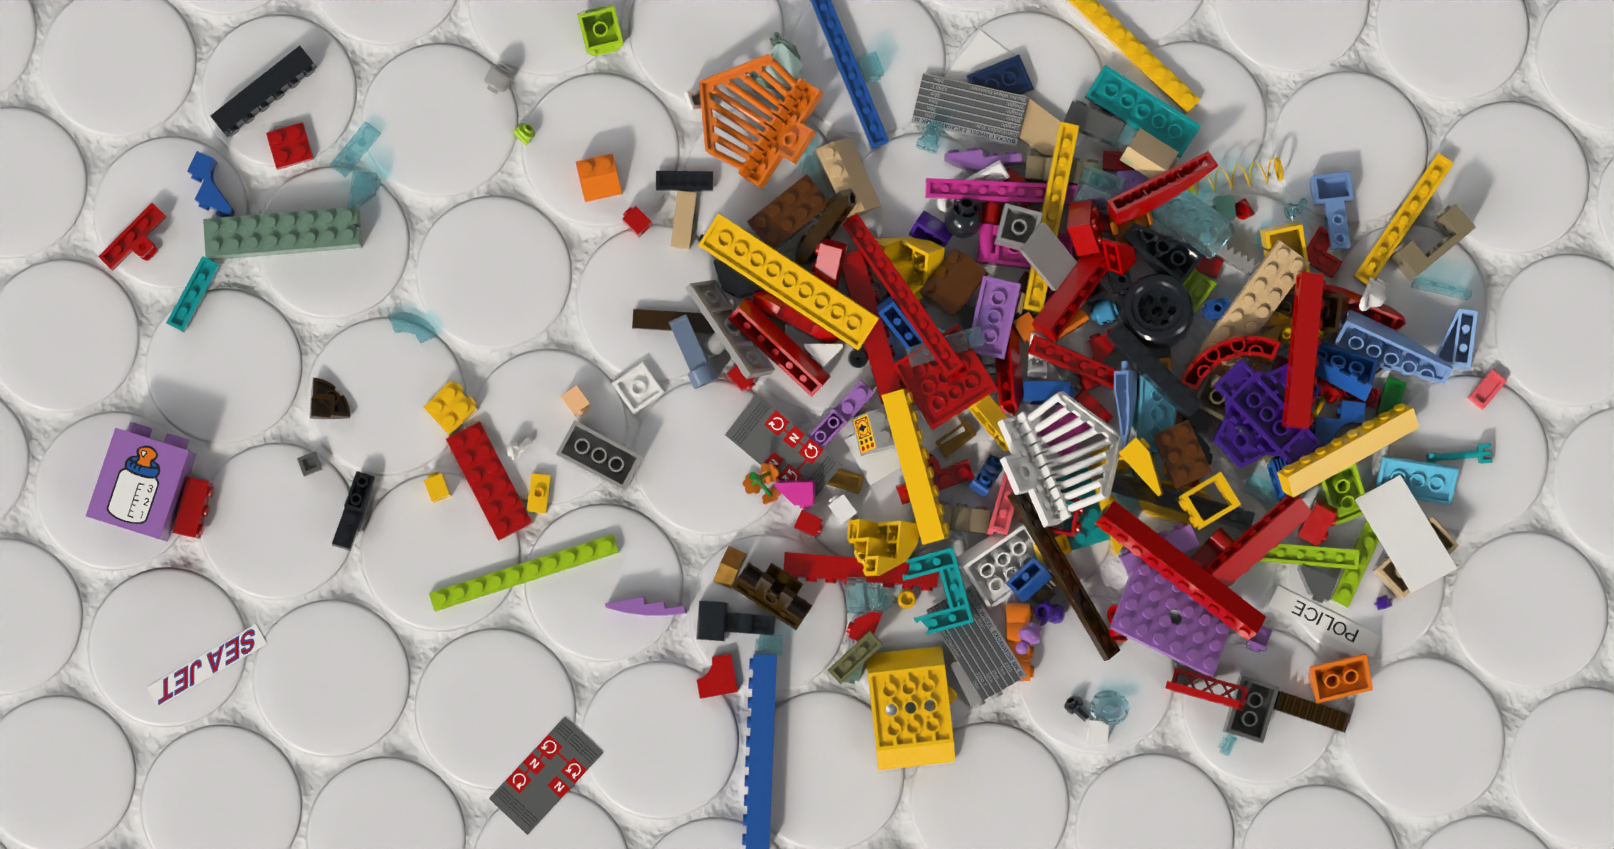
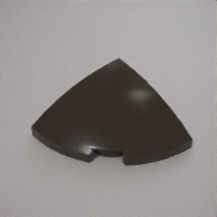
[310,377,351,419]

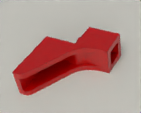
[1077,327,1115,391]

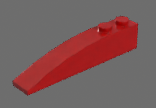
[1107,151,1218,227]

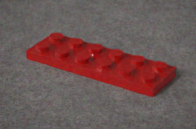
[446,421,533,541]

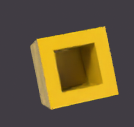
[424,472,452,503]

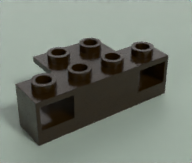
[732,563,813,630]

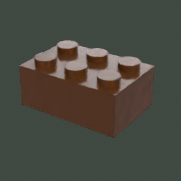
[1152,420,1212,490]

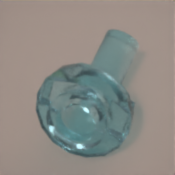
[1284,198,1308,221]

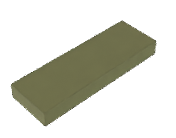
[828,631,883,684]

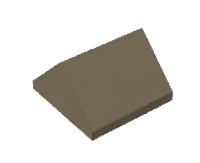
[1195,371,1225,420]

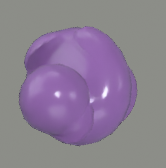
[1015,622,1041,655]

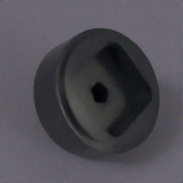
[848,349,868,368]

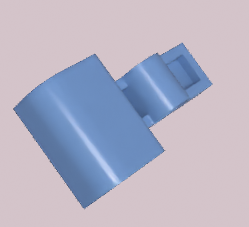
[1310,171,1354,250]

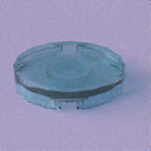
[1090,690,1130,725]

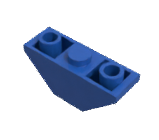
[968,454,1003,498]

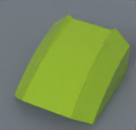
[577,4,624,56]

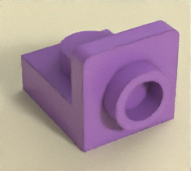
[1245,625,1272,653]

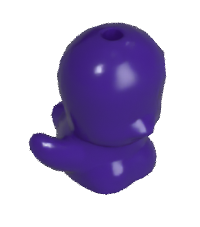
[1034,598,1065,626]

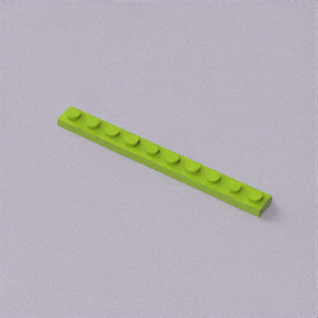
[429,534,619,612]

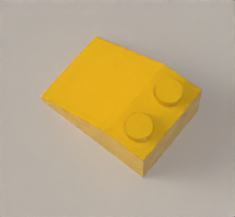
[1119,437,1163,496]

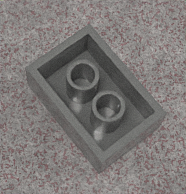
[1222,676,1279,743]

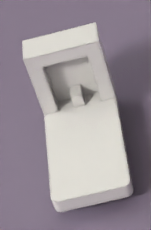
[1027,333,1050,378]

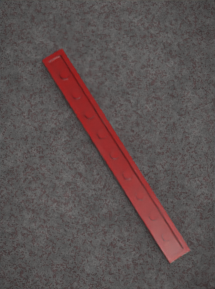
[842,214,965,378]

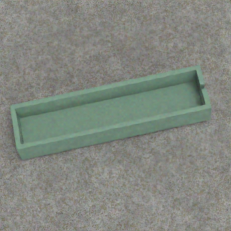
[203,207,362,260]

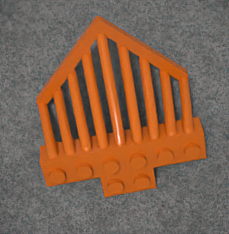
[699,54,824,189]

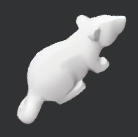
[1359,276,1390,311]

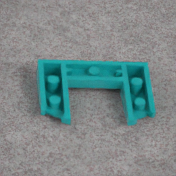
[903,546,975,634]

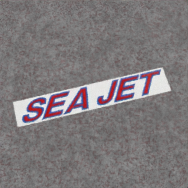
[146,624,267,708]

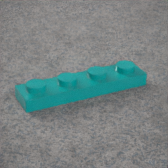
[166,256,221,332]

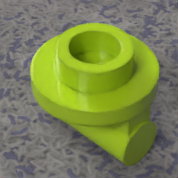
[513,123,535,146]

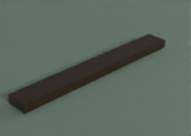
[632,309,785,333]

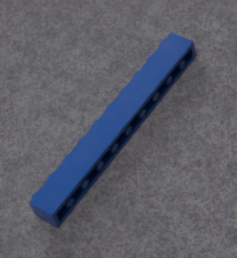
[742,654,777,849]

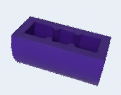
[908,210,953,248]

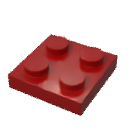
[266,122,314,170]

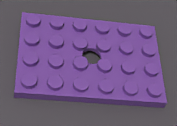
[1110,558,1231,677]

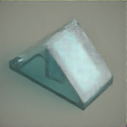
[863,582,898,613]

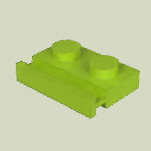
[1183,269,1217,316]

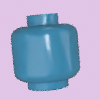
[1090,298,1120,326]

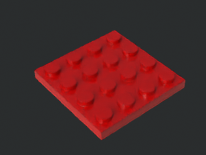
[892,324,998,430]

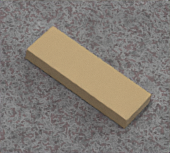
[670,191,697,250]

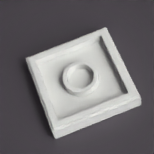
[612,362,665,415]

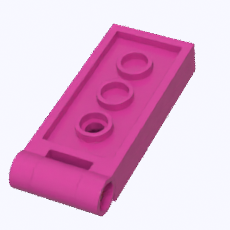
[976,224,1073,270]

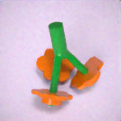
[742,463,781,505]

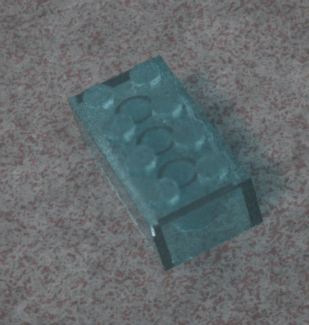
[1151,190,1235,260]

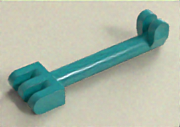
[1426,443,1493,464]

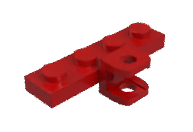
[98,203,167,271]
[895,453,974,505]

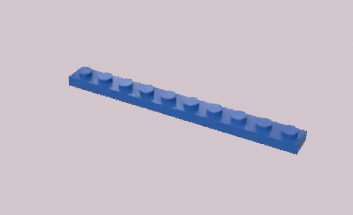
[810,0,889,150]

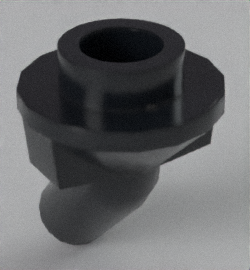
[1064,696,1090,722]

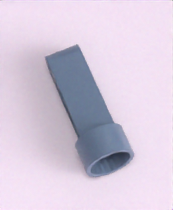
[669,314,718,389]

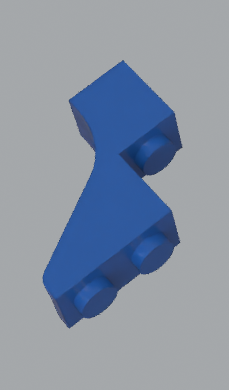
[187,151,235,217]
[1311,401,1366,452]

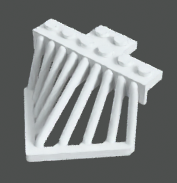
[998,391,1122,527]

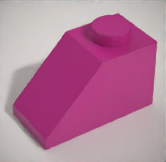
[774,480,816,509]

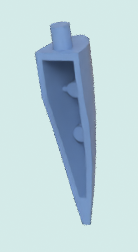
[1114,361,1138,448]

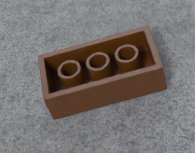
[747,174,828,250]

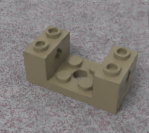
[1390,204,1476,281]

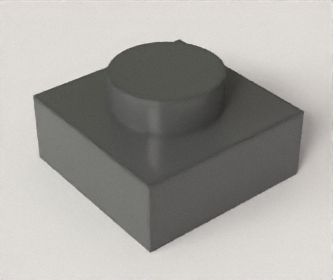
[297,451,323,477]

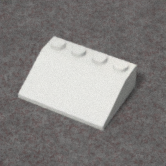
[957,516,1049,610]

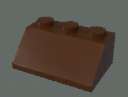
[918,248,989,318]

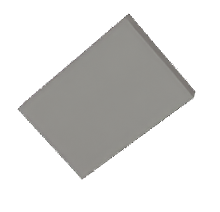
[1020,223,1077,291]

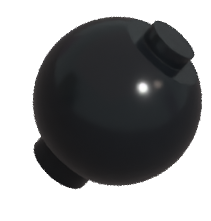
[944,198,983,238]

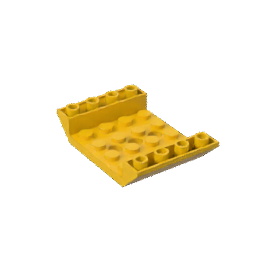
[866,646,955,770]

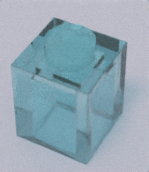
[858,51,884,83]
[755,635,783,655]

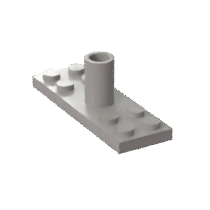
[686,280,775,379]

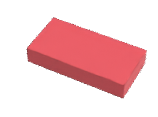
[1467,368,1507,410]

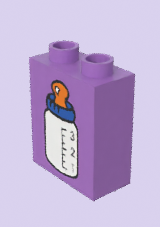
[86,422,197,542]

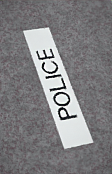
[1269,586,1382,657]

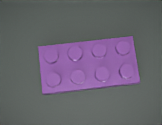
[969,276,1021,359]

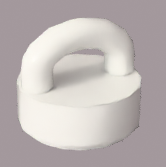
[937,199,956,212]

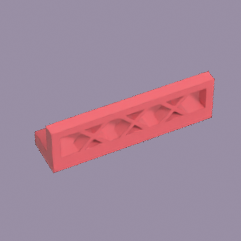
[987,471,1014,535]

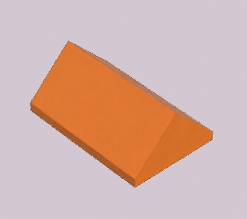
[1308,653,1373,703]

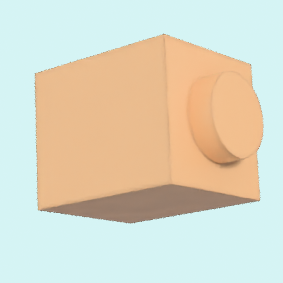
[561,385,591,417]

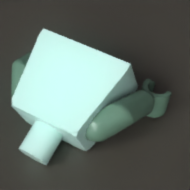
[748,32,806,89]

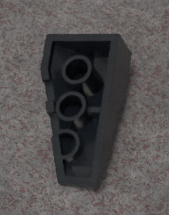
[1122,222,1204,284]

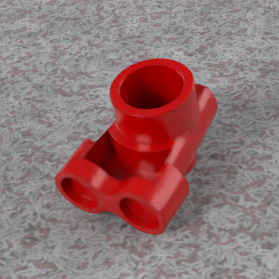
[1317,376,1343,405]

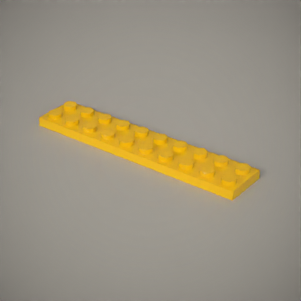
[698,213,879,350]

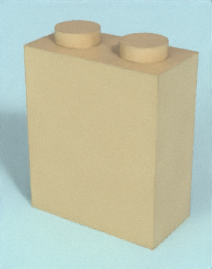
[1120,128,1179,179]

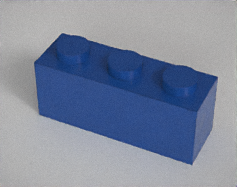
[876,296,925,353]

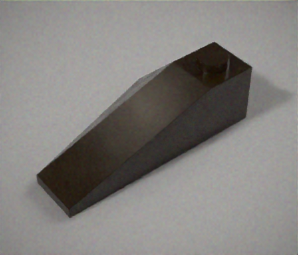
[1275,290,1349,333]

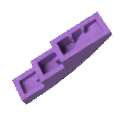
[605,597,686,616]

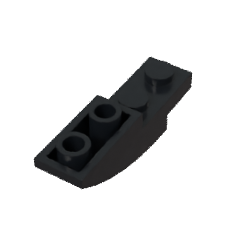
[332,471,375,551]

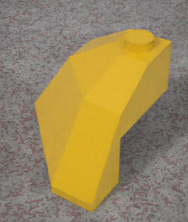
[875,237,945,301]
[847,519,920,576]

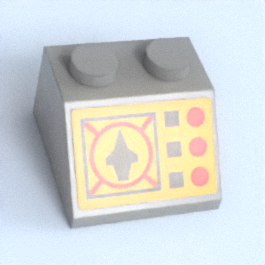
[852,407,895,456]

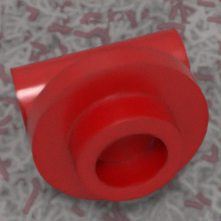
[1235,198,1255,220]

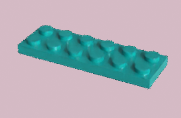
[1084,65,1201,158]

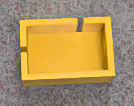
[1260,222,1310,284]

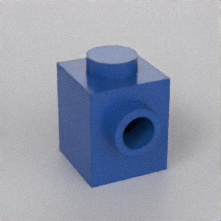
[1201,297,1230,322]

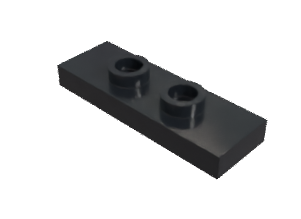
[656,171,713,191]

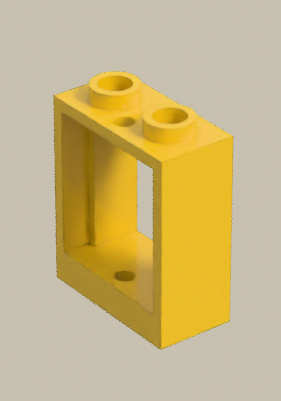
[1179,472,1241,530]

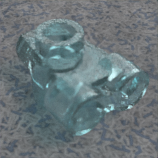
[915,121,942,154]

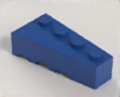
[1315,341,1379,402]

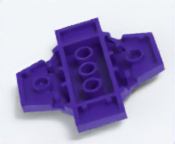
[1212,359,1321,468]

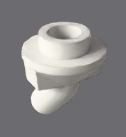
[507,438,532,460]

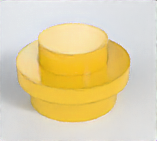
[897,590,916,609]

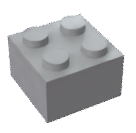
[994,203,1043,250]

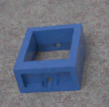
[1021,381,1074,405]

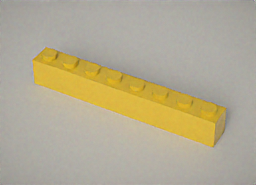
[881,389,950,545]
[1277,403,1419,497]

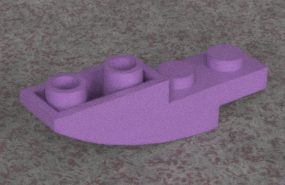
[944,147,1022,173]
[808,380,875,449]

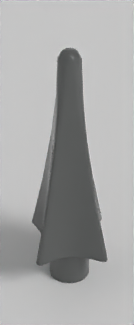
[1051,363,1083,392]

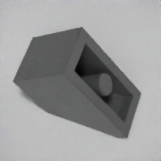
[1297,565,1338,603]

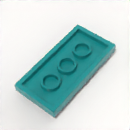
[1056,467,1109,551]

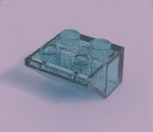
[1072,166,1125,215]

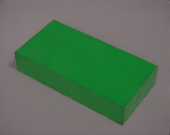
[1376,377,1406,415]

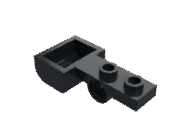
[696,601,776,642]

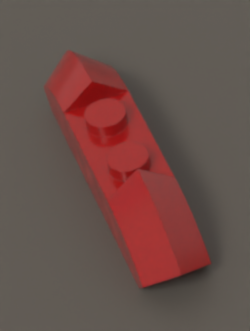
[1323,285,1406,332]
[753,290,840,344]
[996,325,1023,416]

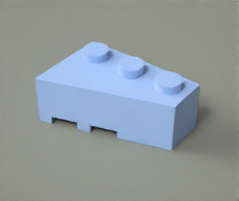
[1436,309,1478,371]

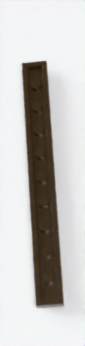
[1007,491,1120,661]

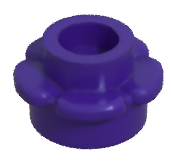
[1374,595,1393,610]

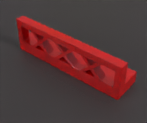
[1165,668,1249,711]

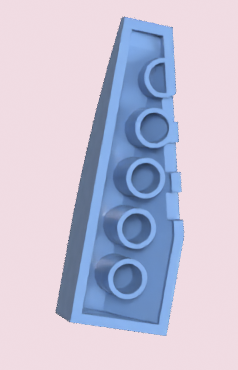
[1333,310,1453,383]

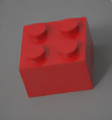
[1067,199,1104,256]

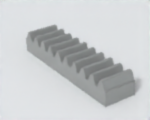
[1194,233,1261,277]

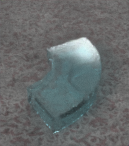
[388,312,438,343]

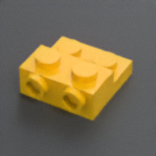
[424,381,478,436]

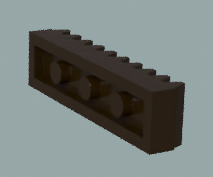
[1273,691,1351,733]

